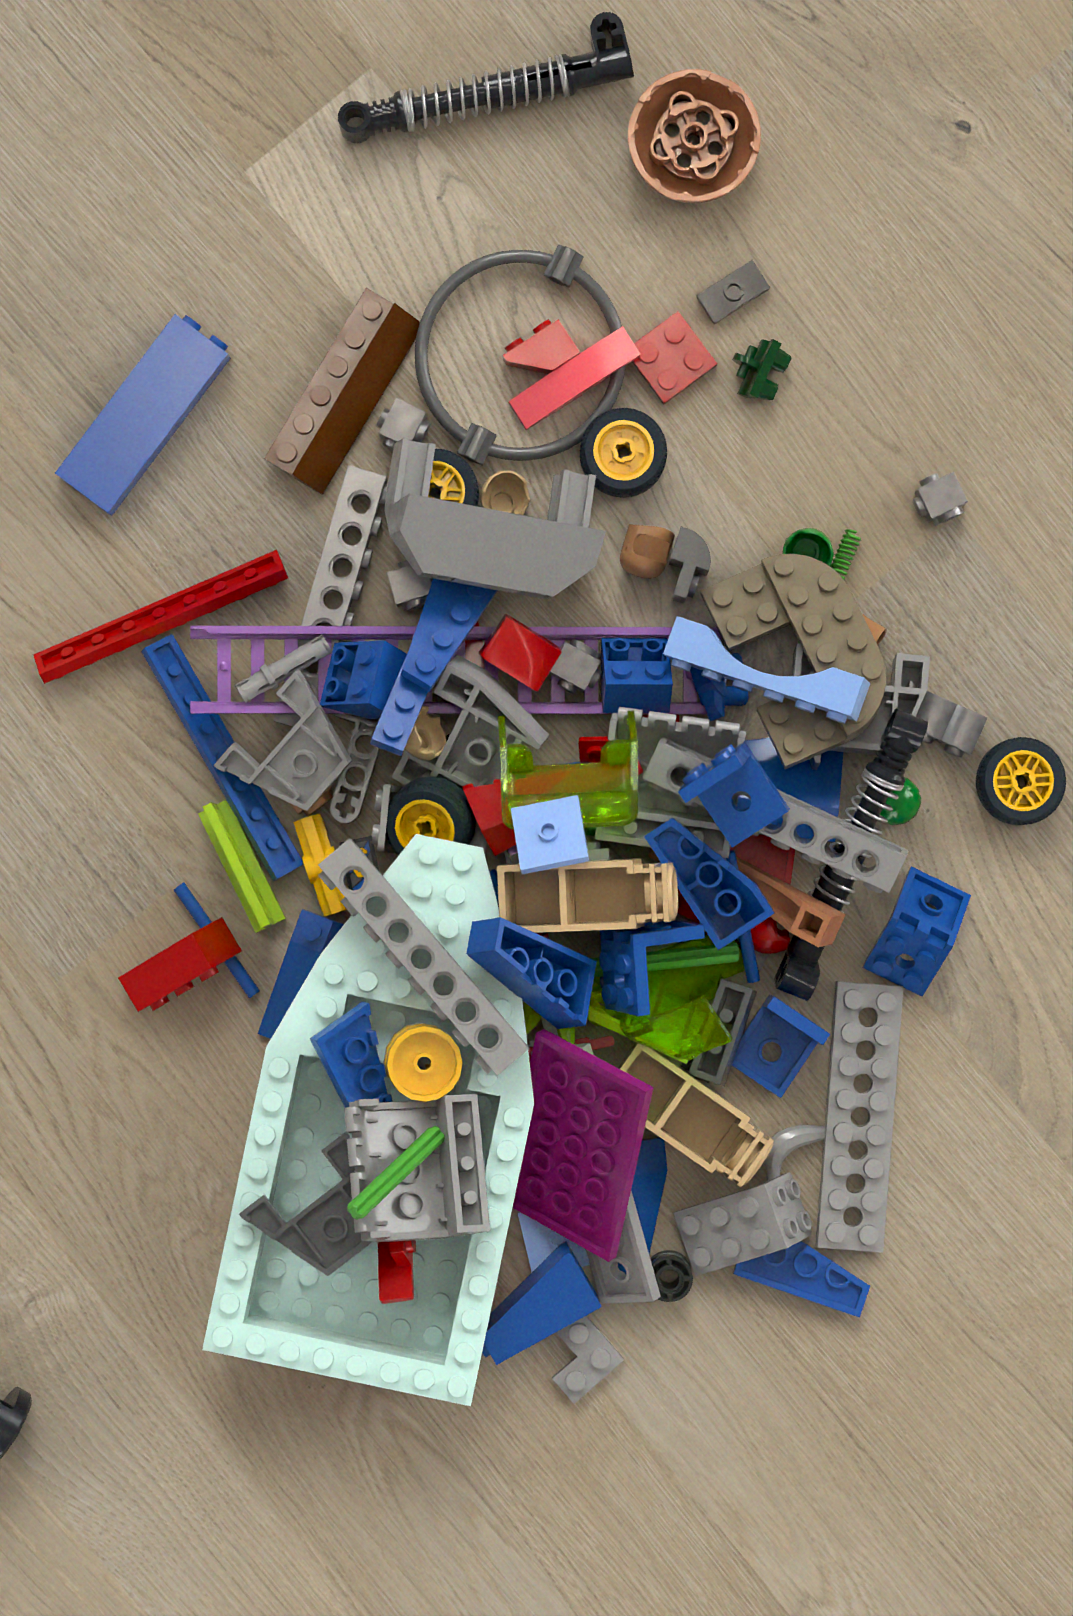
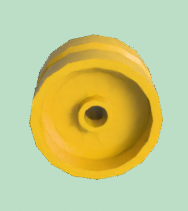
[384,1023,463,1102]

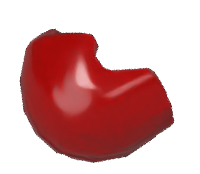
[751,917,790,954]

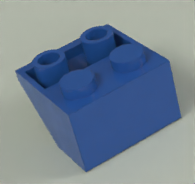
[601,638,673,713]
[320,640,407,719]

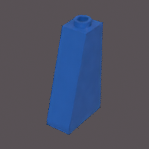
[482,1241,602,1365]

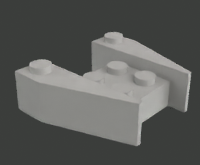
[792,644,930,770]
[392,654,549,791]

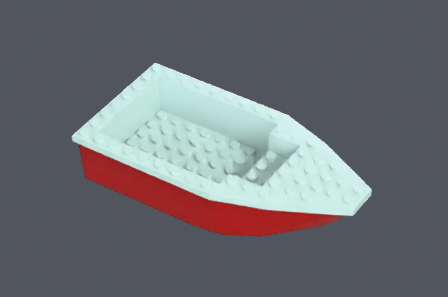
[202,834,534,1406]

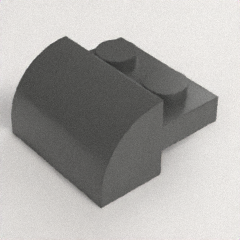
[669,526,711,604]

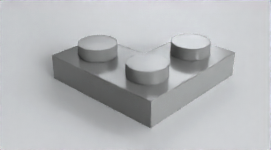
[552,1315,624,1404]

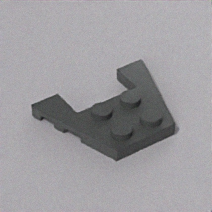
[239,1132,372,1276]

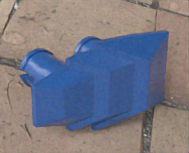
[690,653,749,721]

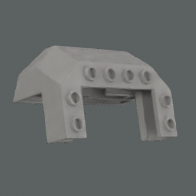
[384,438,606,599]

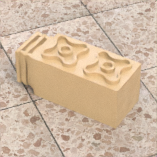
[497,858,678,933]
[618,1041,774,1187]

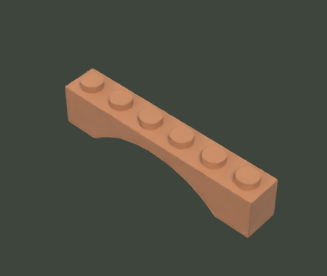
[648,848,846,947]

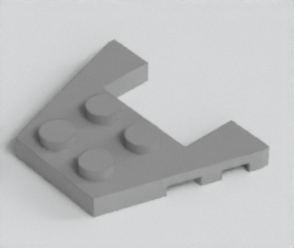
[213,670,352,811]

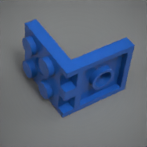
[678,741,790,847]
[862,866,971,996]
[599,920,705,1016]
[732,994,830,1098]

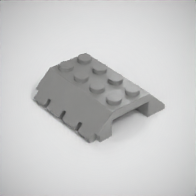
[595,707,746,858]
[344,1094,490,1242]

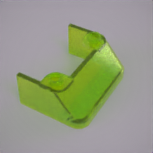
[498,711,638,830]
[620,932,745,1060]

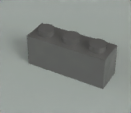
[688,978,757,1087]

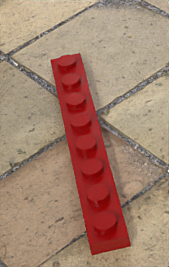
[33,550,289,684]

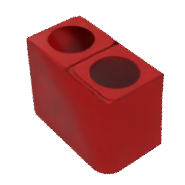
[479,614,562,692]

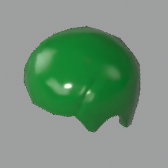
[782,528,834,567]
[880,777,921,825]

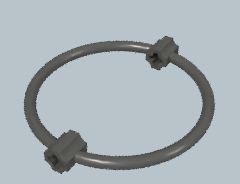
[415,244,626,466]

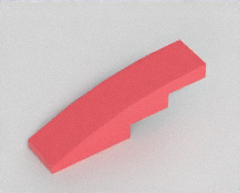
[508,326,641,430]

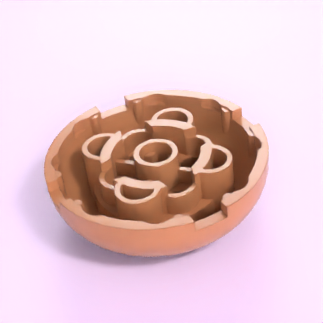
[628,69,761,203]

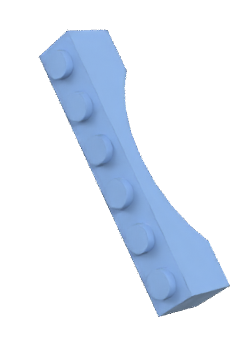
[663,616,870,724]

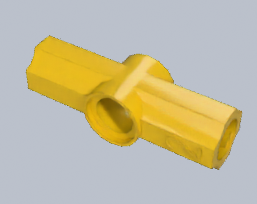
[293,813,347,917]

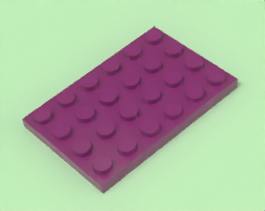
[512,1029,654,1262]

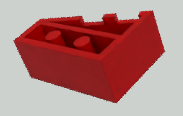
[118,917,242,1012]

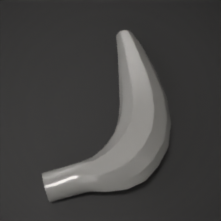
[765,1125,825,1181]

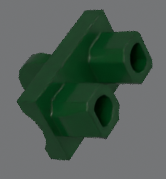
[732,339,791,400]

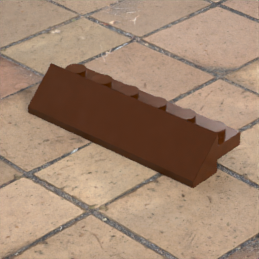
[264,288,420,495]

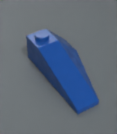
[644,818,775,950]
[258,909,344,1039]
[618,1137,668,1274]

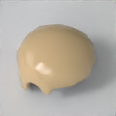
[480,471,530,515]
[405,706,446,760]

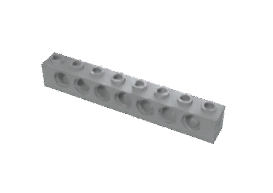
[273,465,388,727]
[643,737,909,893]
[318,838,529,1076]

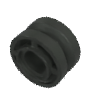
[650,1250,693,1302]

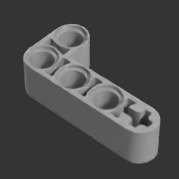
[330,714,381,824]

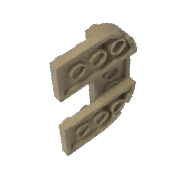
[700,554,886,770]

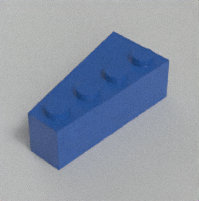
[466,917,597,1029]

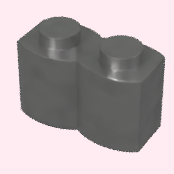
[916,691,987,758]

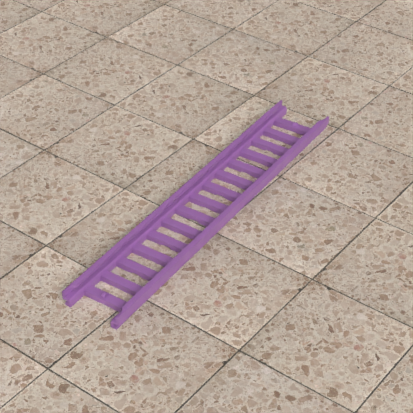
[190,626,723,714]

